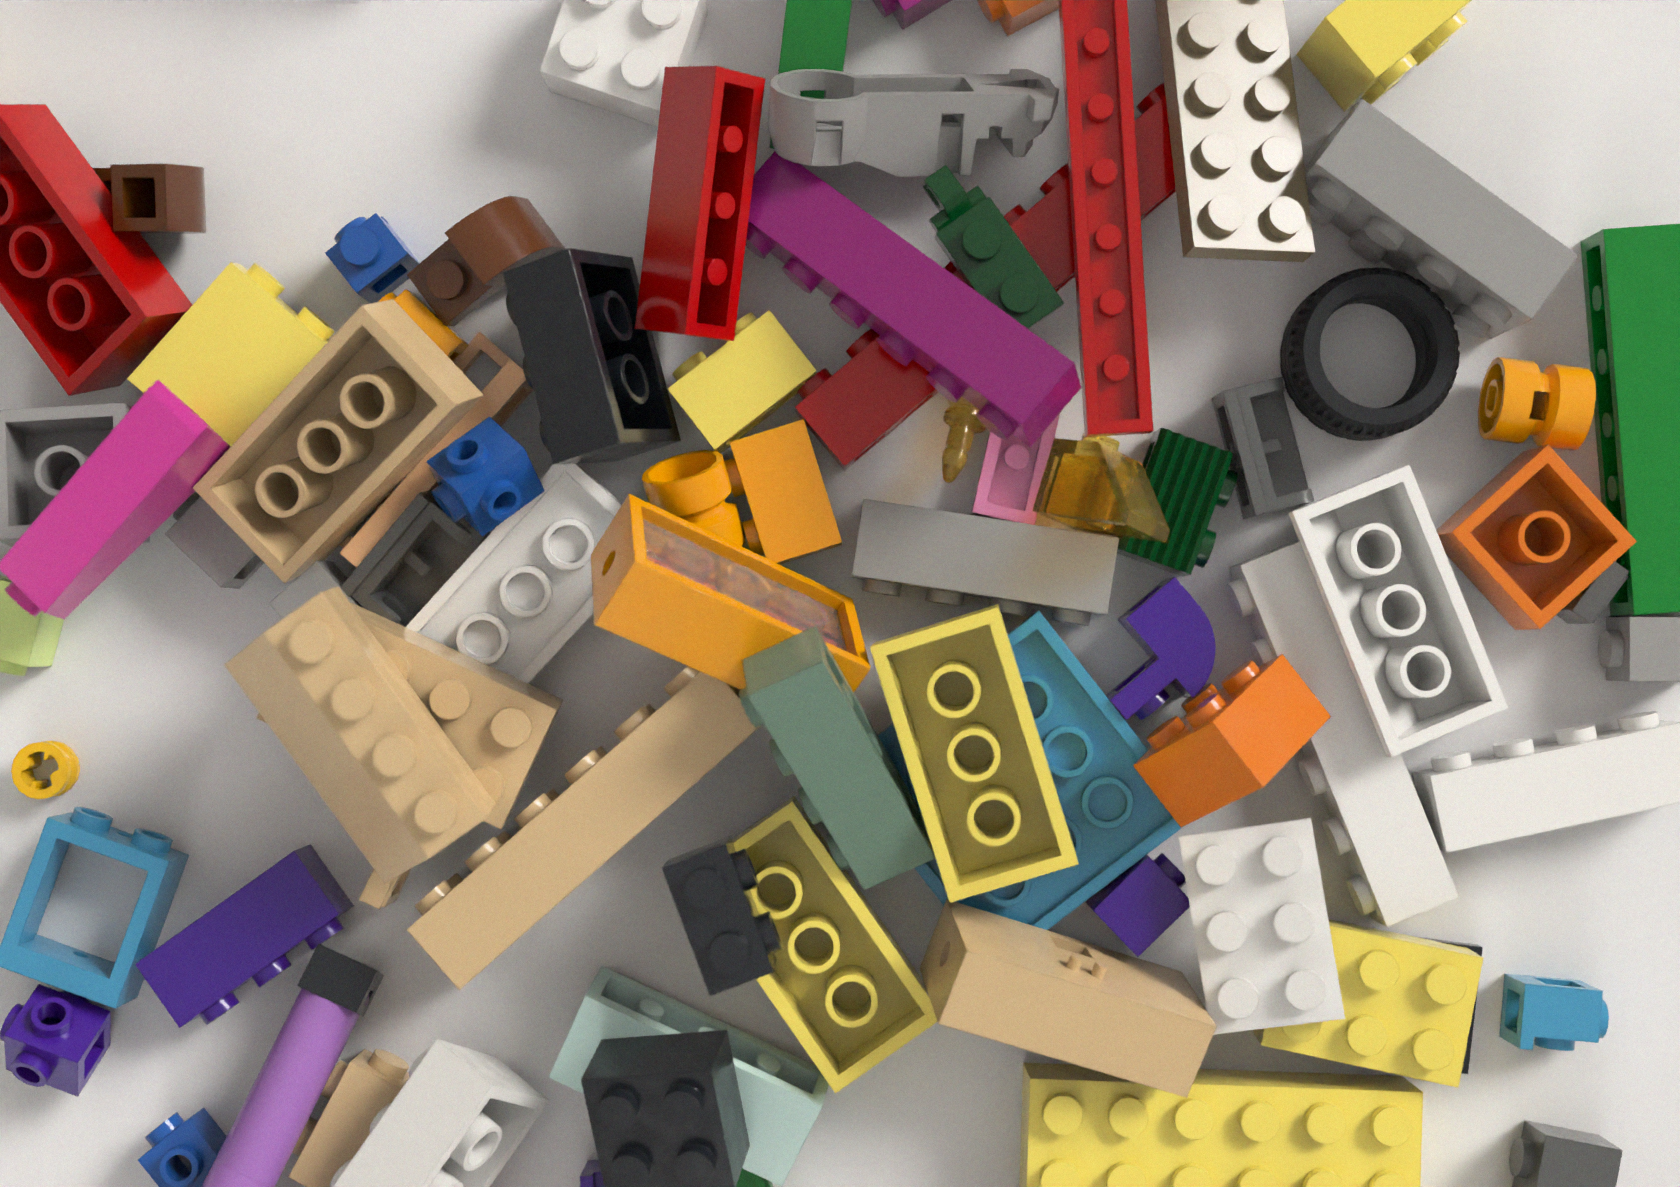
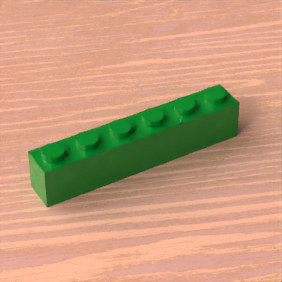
[1580,224,1680,616]

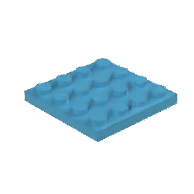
[878,610,1184,930]

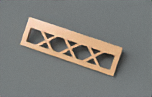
[339,331,533,568]

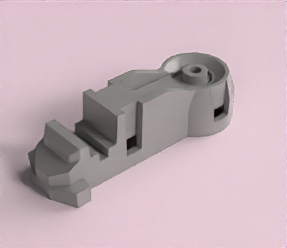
[768,69,1059,177]

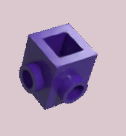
[0,984,111,1097]

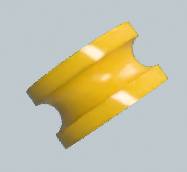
[11,740,80,799]

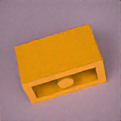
[724,419,842,565]

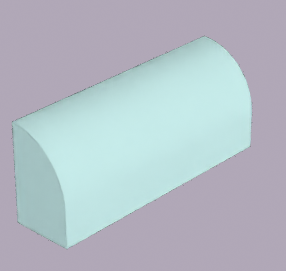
[548,966,829,1187]

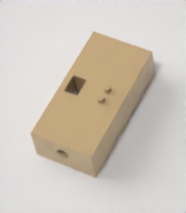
[919,899,1217,1098]

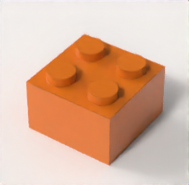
[1436,445,1637,630]
[1133,654,1331,827]

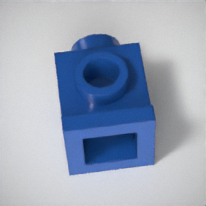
[325,213,420,303]
[138,1108,227,1187]

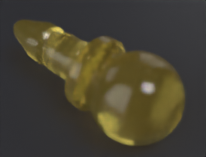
[942,397,986,483]

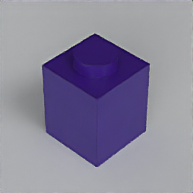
[1085,853,1190,957]

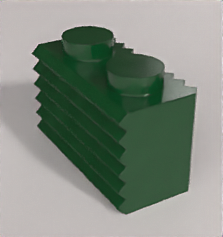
[1116,428,1238,577]

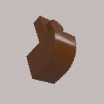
[93,164,206,234]
[407,196,565,326]

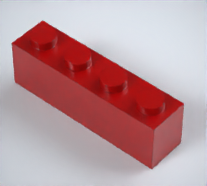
[635,66,765,341]

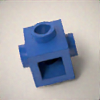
[426,416,545,537]

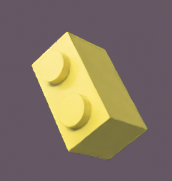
[667,310,817,453]

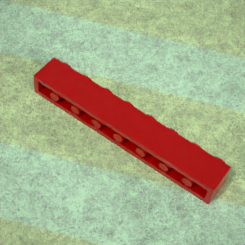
[795,82,1176,471]

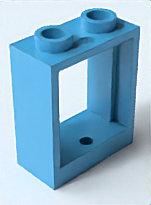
[0,807,189,1009]

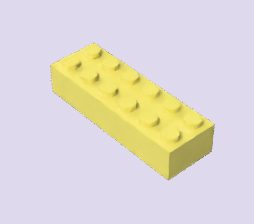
[1019,1063,1423,1187]

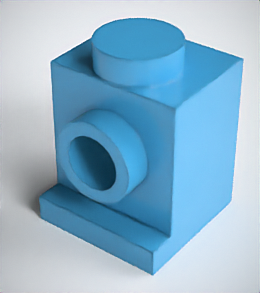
[1499,973,1609,1051]

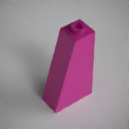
[0,380,231,619]

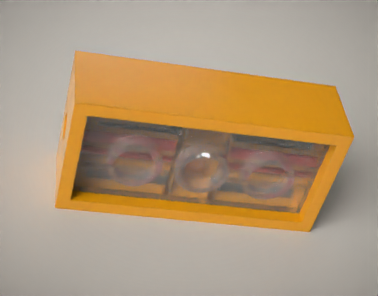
[590,494,871,692]

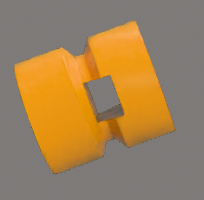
[1478,357,1596,451]
[642,450,746,563]

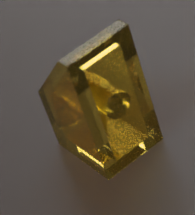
[1032,433,1170,543]

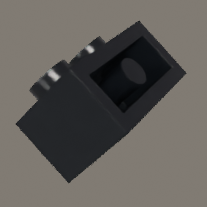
[662,836,783,996]

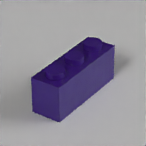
[135,844,354,1028]

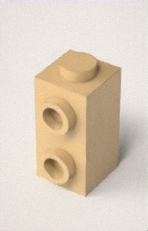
[288,1049,409,1187]

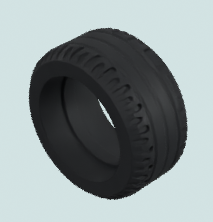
[1280,267,1460,441]

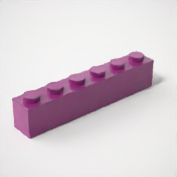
[745,151,1081,447]

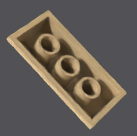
[225,586,496,883]

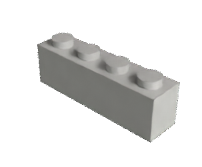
[851,499,1119,626]

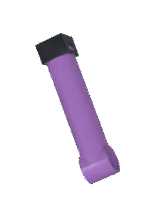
[201,944,384,1187]

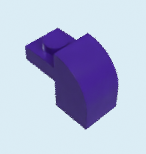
[1106,577,1216,720]

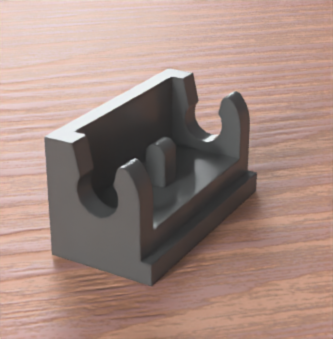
[1211,377,1314,520]
[340,489,491,627]

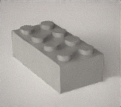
[1305,99,1579,339]

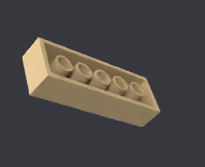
[407,666,760,990]

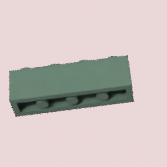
[739,626,936,890]

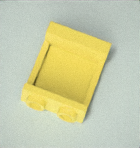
[127,262,335,446]

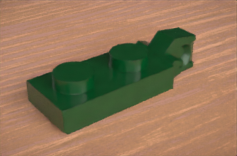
[923,165,1064,329]

